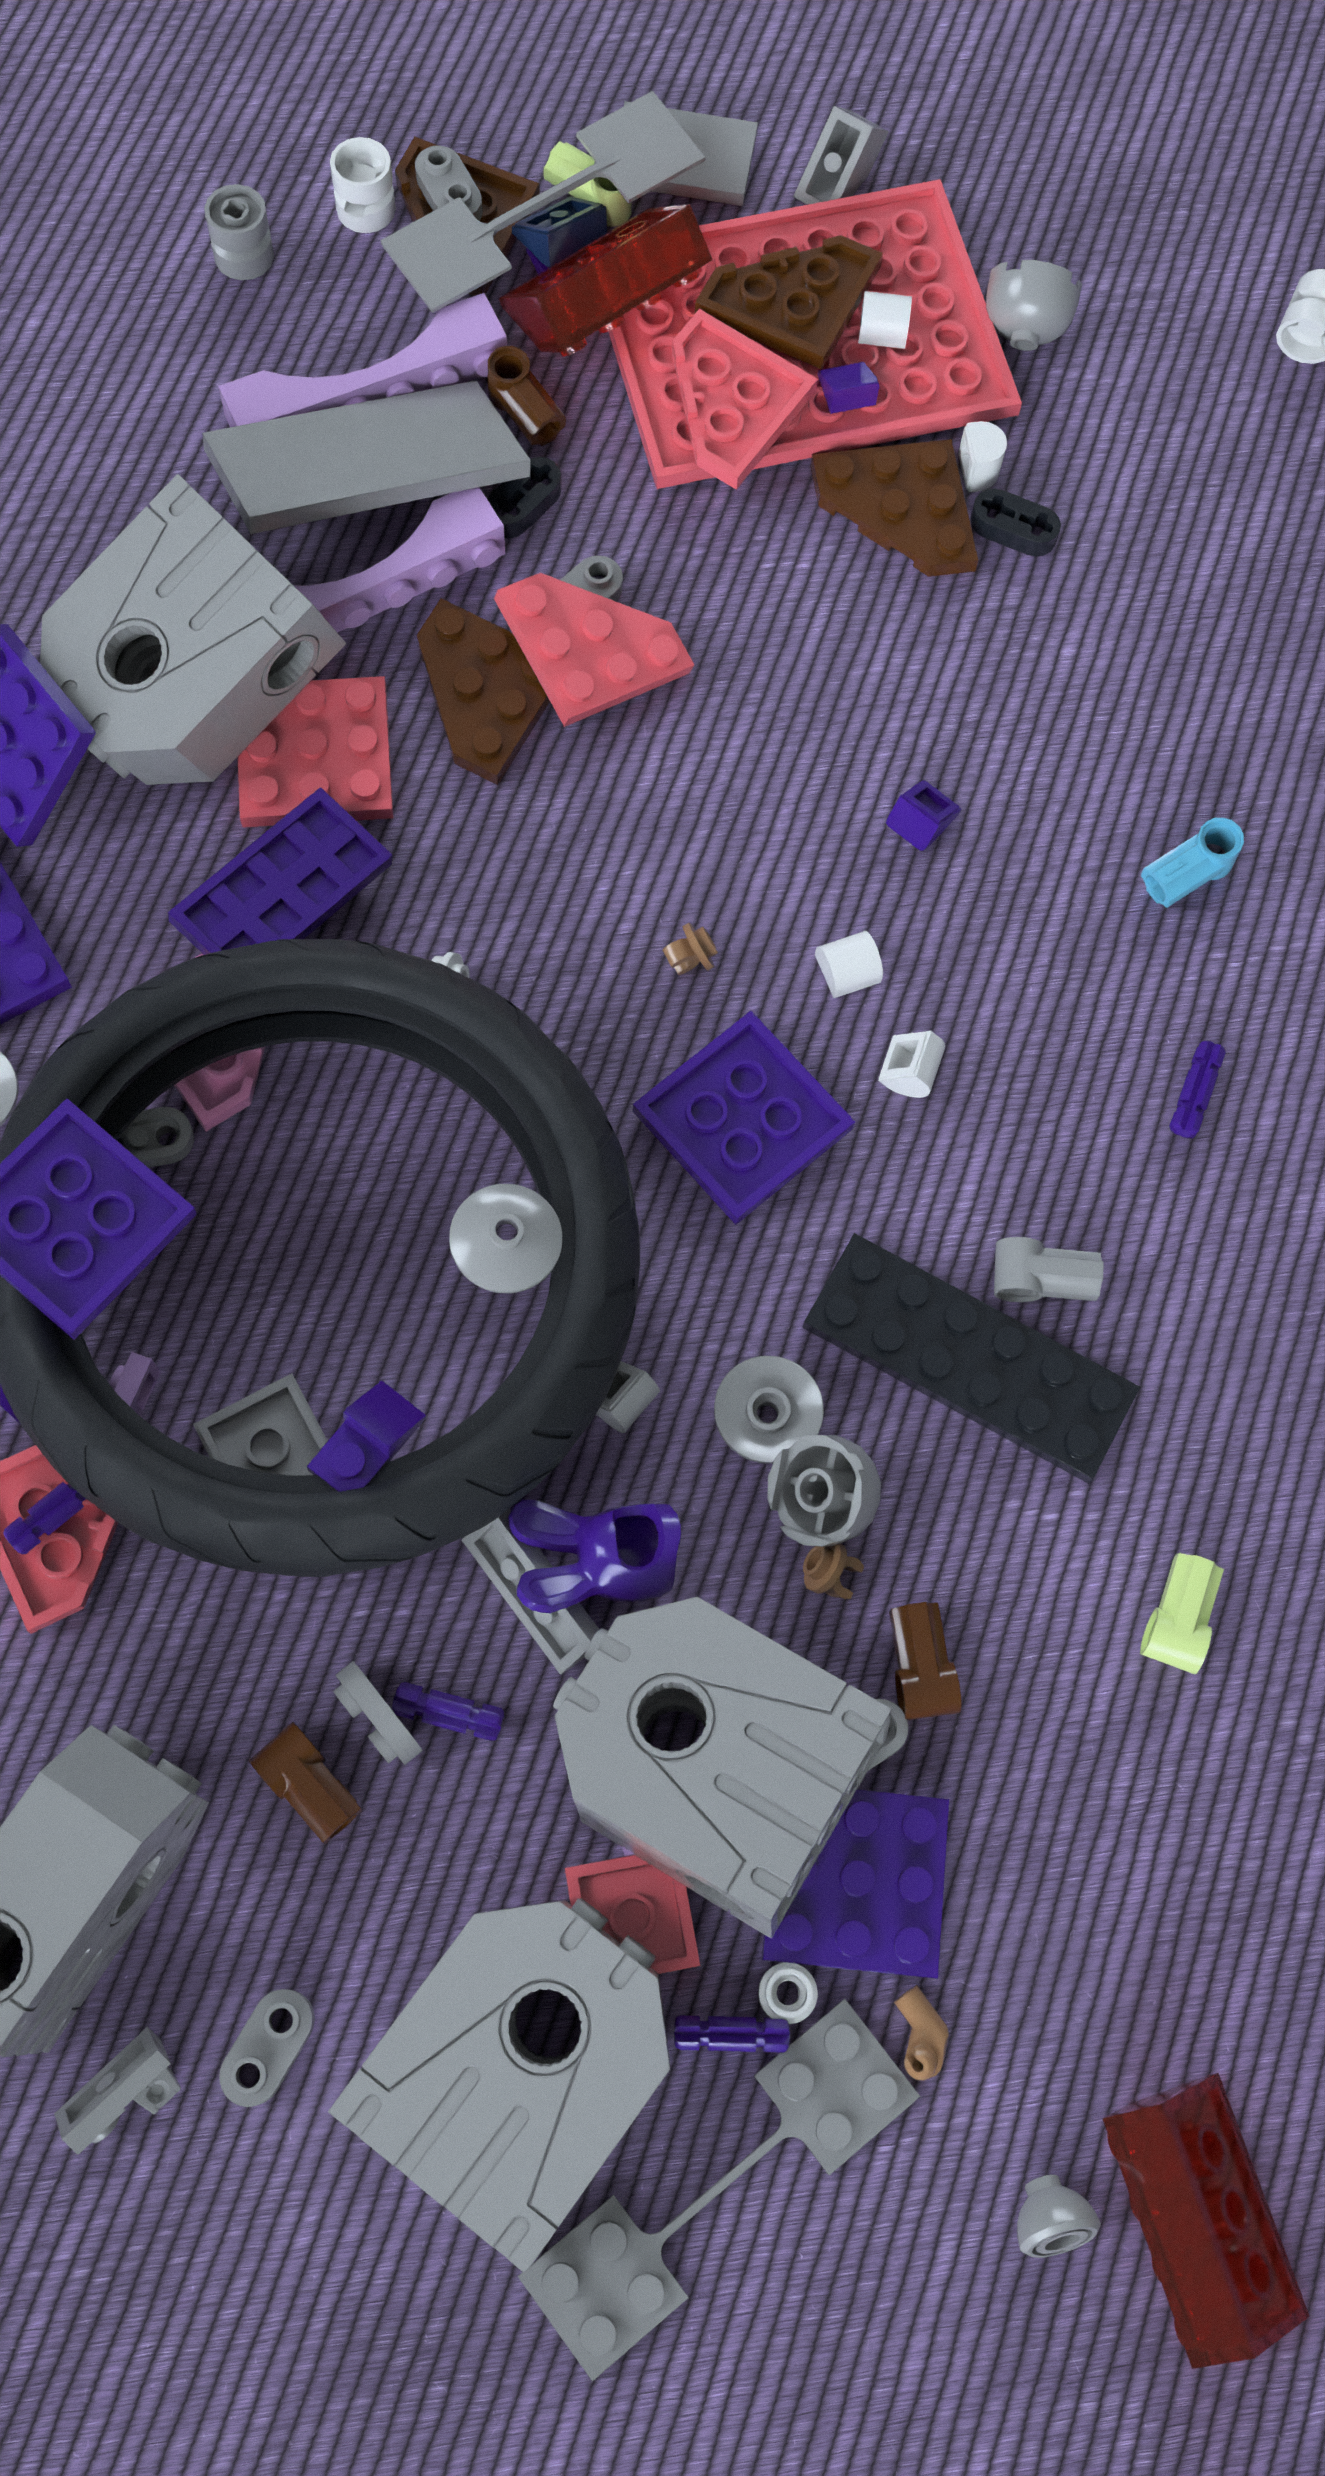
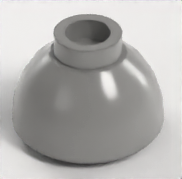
[1017,2175,1101,2258]

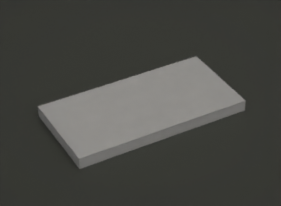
[202,381,530,534]

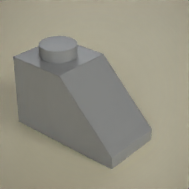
[793,106,889,205]

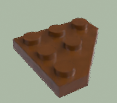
[395,136,540,296]
[695,235,883,369]
[810,439,978,577]
[416,598,550,785]

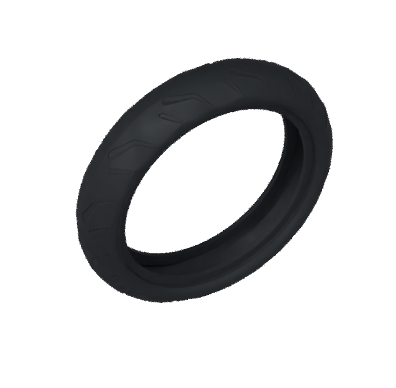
[0,939,640,1577]

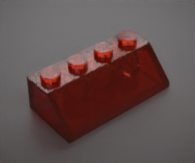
[498,204,713,357]
[1102,2073,1310,2369]

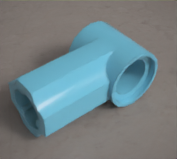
[1141,818,1244,908]

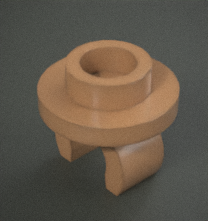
[662,922,718,975]
[803,1543,864,1599]

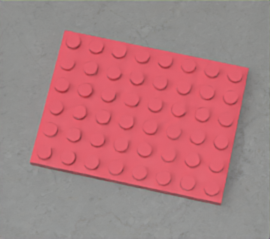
[587,179,1022,489]

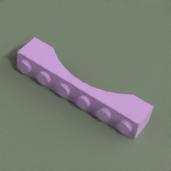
[218,293,507,427]
[294,487,505,633]

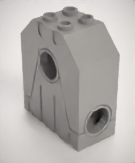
[40,474,347,785]
[553,1597,892,1939]
[0,1725,209,2057]
[328,1898,670,2274]

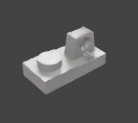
[54,2026,181,2155]

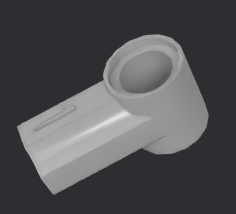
[994,1237,1104,1302]

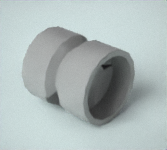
[204,184,274,280]

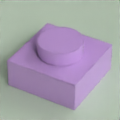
[109,1352,160,1416]

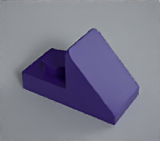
[307,1380,426,1492]

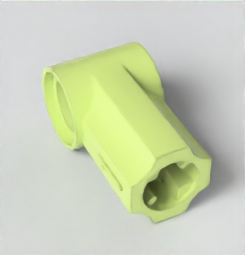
[544,141,632,227]
[1140,1553,1224,1675]

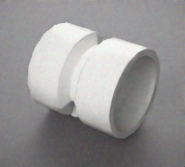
[330,137,396,233]
[1276,269,1325,364]

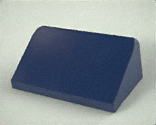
[512,197,607,268]

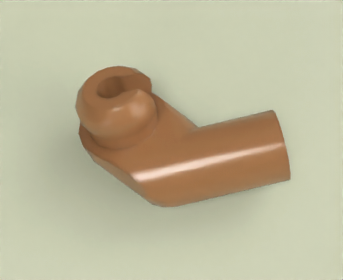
[894,1985,949,2081]

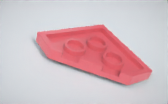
[672,309,818,490]
[494,573,694,727]
[0,1445,118,1634]

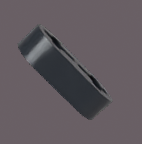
[487,457,561,539]
[970,488,1061,557]

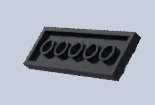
[802,1233,1140,1484]

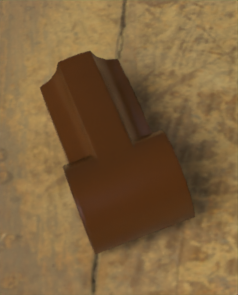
[488,346,566,447]
[889,1602,962,1720]
[248,1722,362,1844]

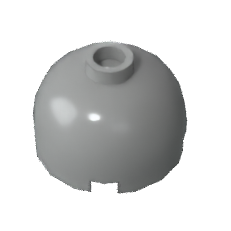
[986,260,1082,351]
[767,1435,881,1547]

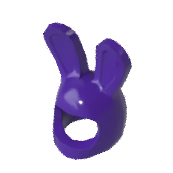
[508,1500,681,1613]

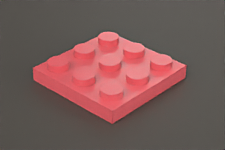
[238,676,394,827]

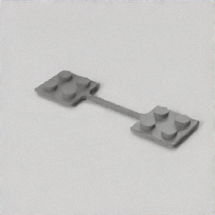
[380,91,705,313]
[518,1999,920,2381]

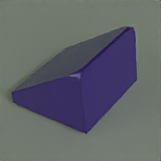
[818,362,880,414]
[886,780,962,851]

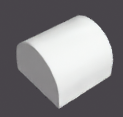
[858,291,912,349]
[958,421,1007,493]
[815,931,883,998]
[878,1031,945,1098]

